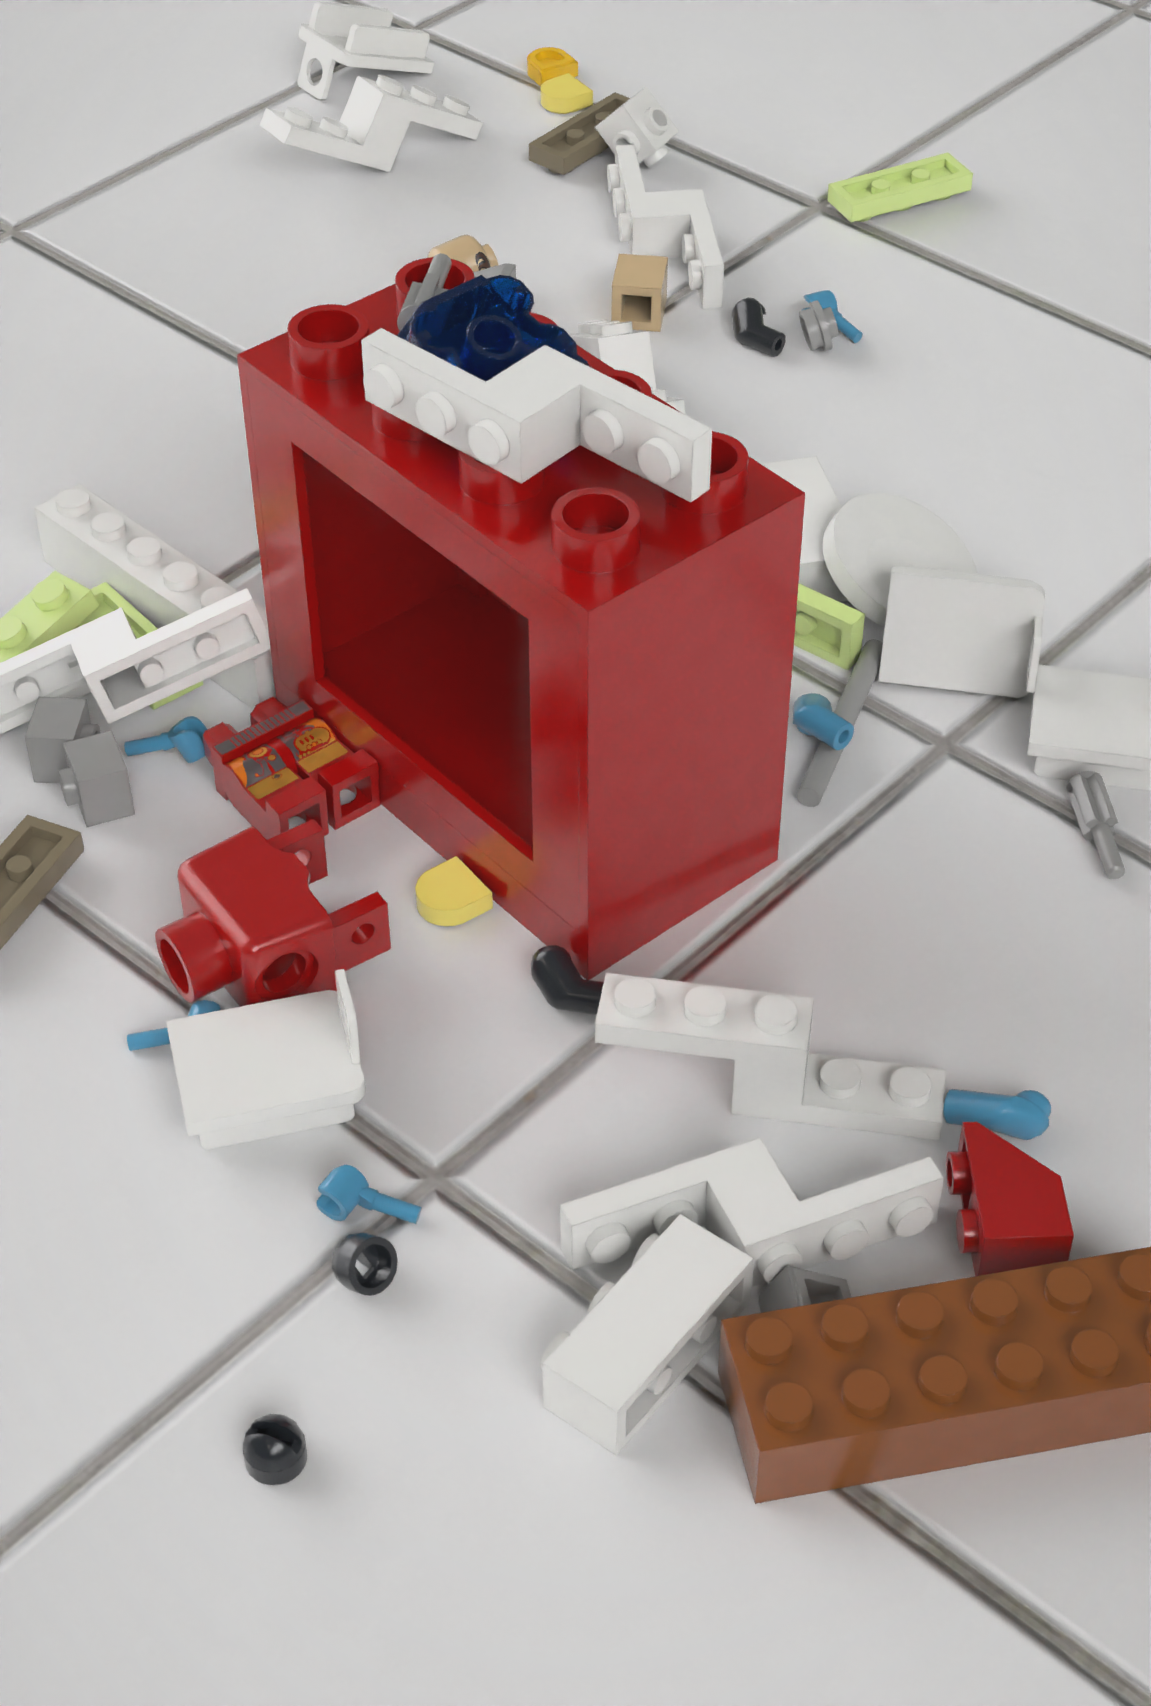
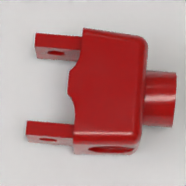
[155,819,391,1007]

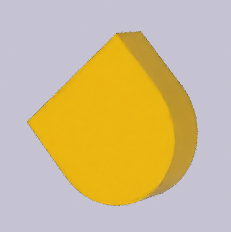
[527,47,578,86]

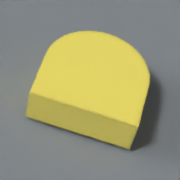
[541,73,593,114]
[415,856,493,926]

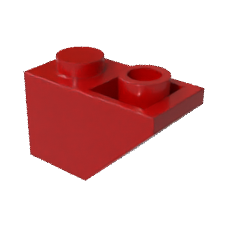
[946,1121,1074,1276]

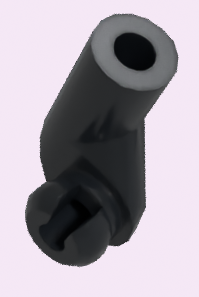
[731,297,786,357]
[531,945,604,1015]

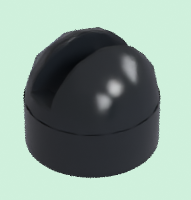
[332,1233,398,1296]
[243,1414,307,1485]

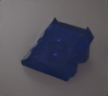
[397,275,589,382]

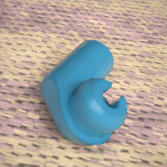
[793,693,854,750]
[944,1089,1051,1140]

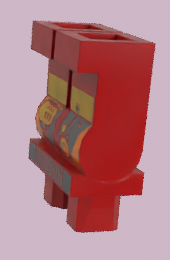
[203,697,380,840]

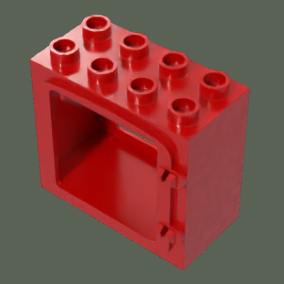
[237,257,805,980]

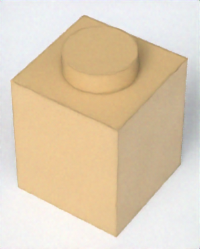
[611,254,668,332]

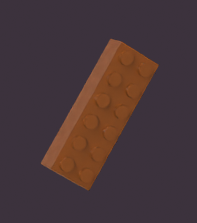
[718,1247,1151,1504]

